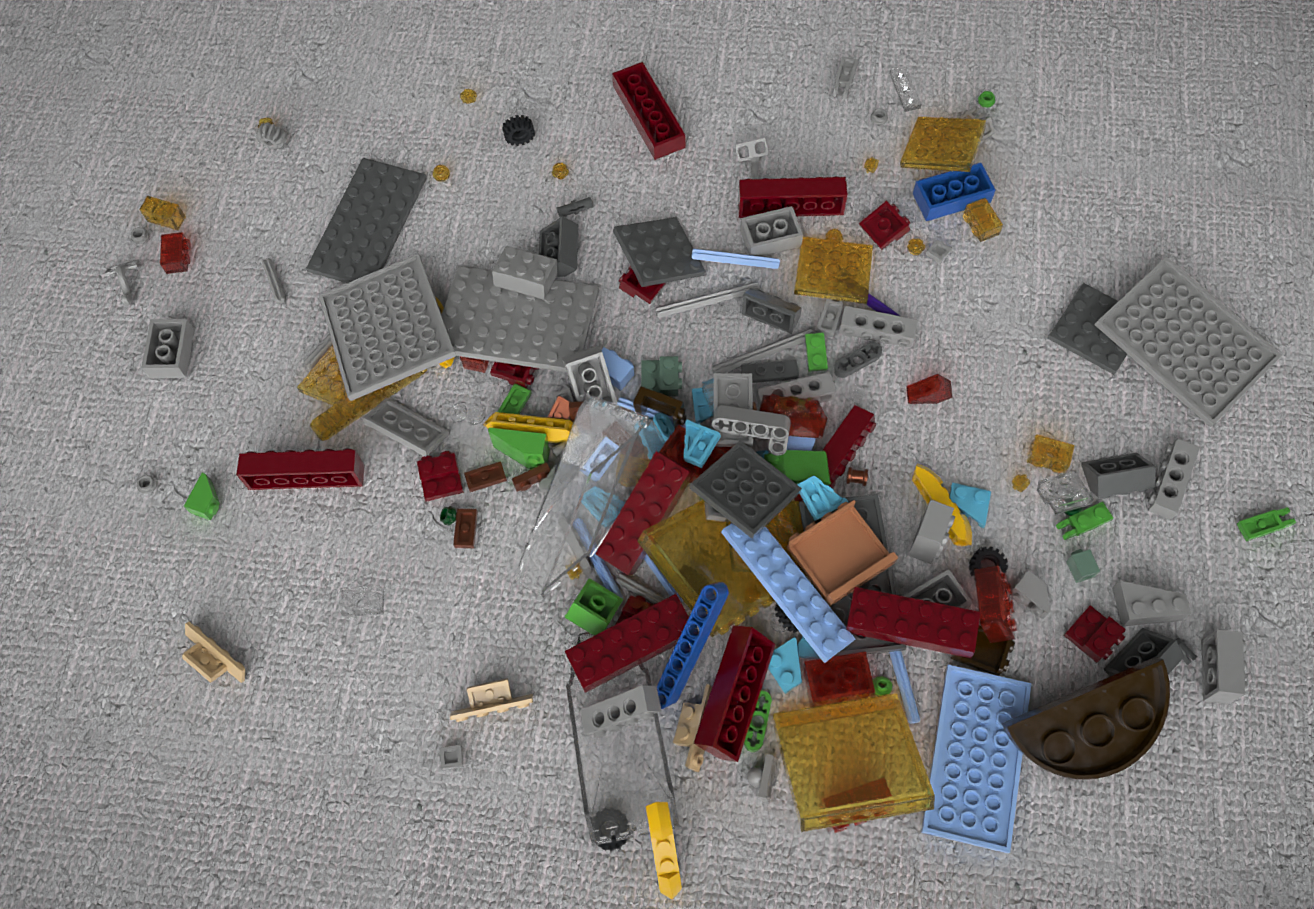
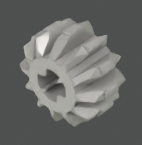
[256,122,287,150]

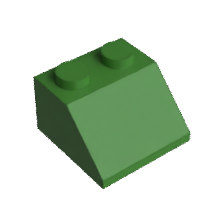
[565,578,623,636]

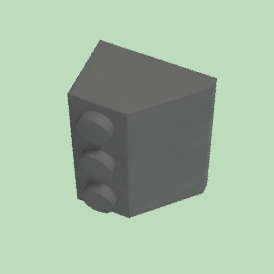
[539,216,579,277]
[742,288,802,334]
[1081,453,1155,498]
[1104,628,1184,676]

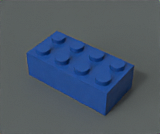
[913,163,996,221]

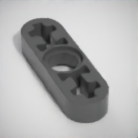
[834,342,882,378]

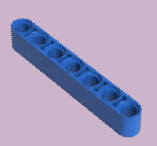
[657,582,729,709]

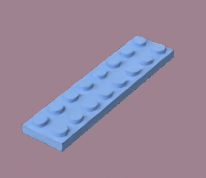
[721,523,855,663]

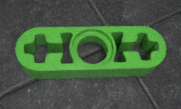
[744,691,772,752]

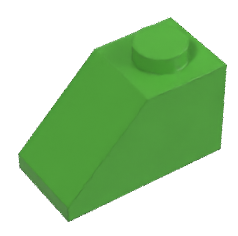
[184,473,220,521]

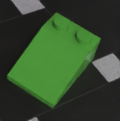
[488,428,550,470]
[764,450,831,485]

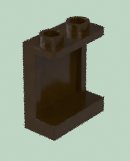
[633,386,687,430]
[951,625,1015,676]

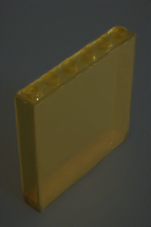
[637,500,805,637]
[773,693,935,832]

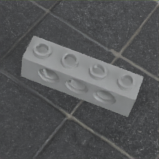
[839,306,918,348]
[756,372,836,414]
[1148,438,1200,520]
[580,685,661,738]

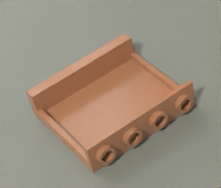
[786,500,898,606]

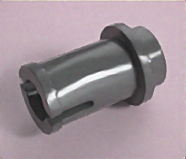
[1176,638,1198,665]

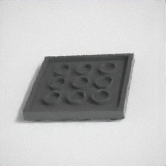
[613,217,706,287]
[1047,282,1127,375]
[690,441,802,538]

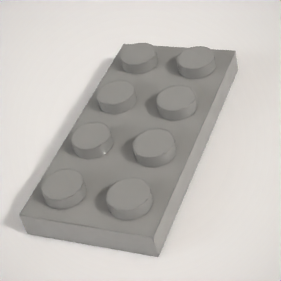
[714,373,753,447]
[363,397,448,457]

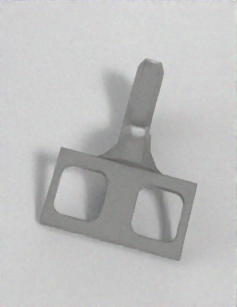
[735,137,769,179]
[104,259,139,306]

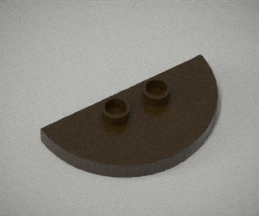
[1001,657,1170,780]

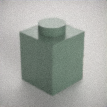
[1066,549,1100,583]

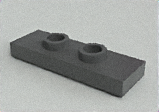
[741,360,799,383]

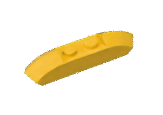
[483,412,579,443]
[912,463,972,547]
[646,802,682,900]

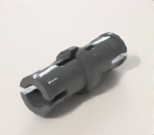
[557,197,593,217]

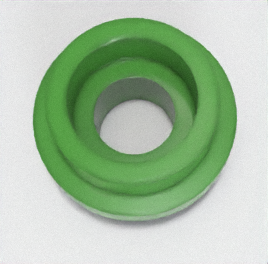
[978,91,995,108]
[871,676,892,697]

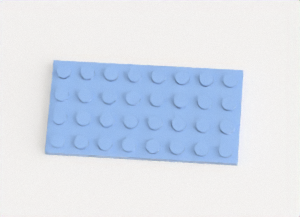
[921,665,1031,853]

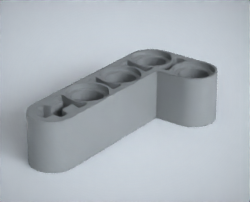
[712,406,791,456]

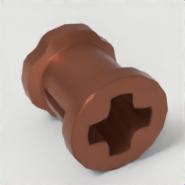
[846,467,868,486]

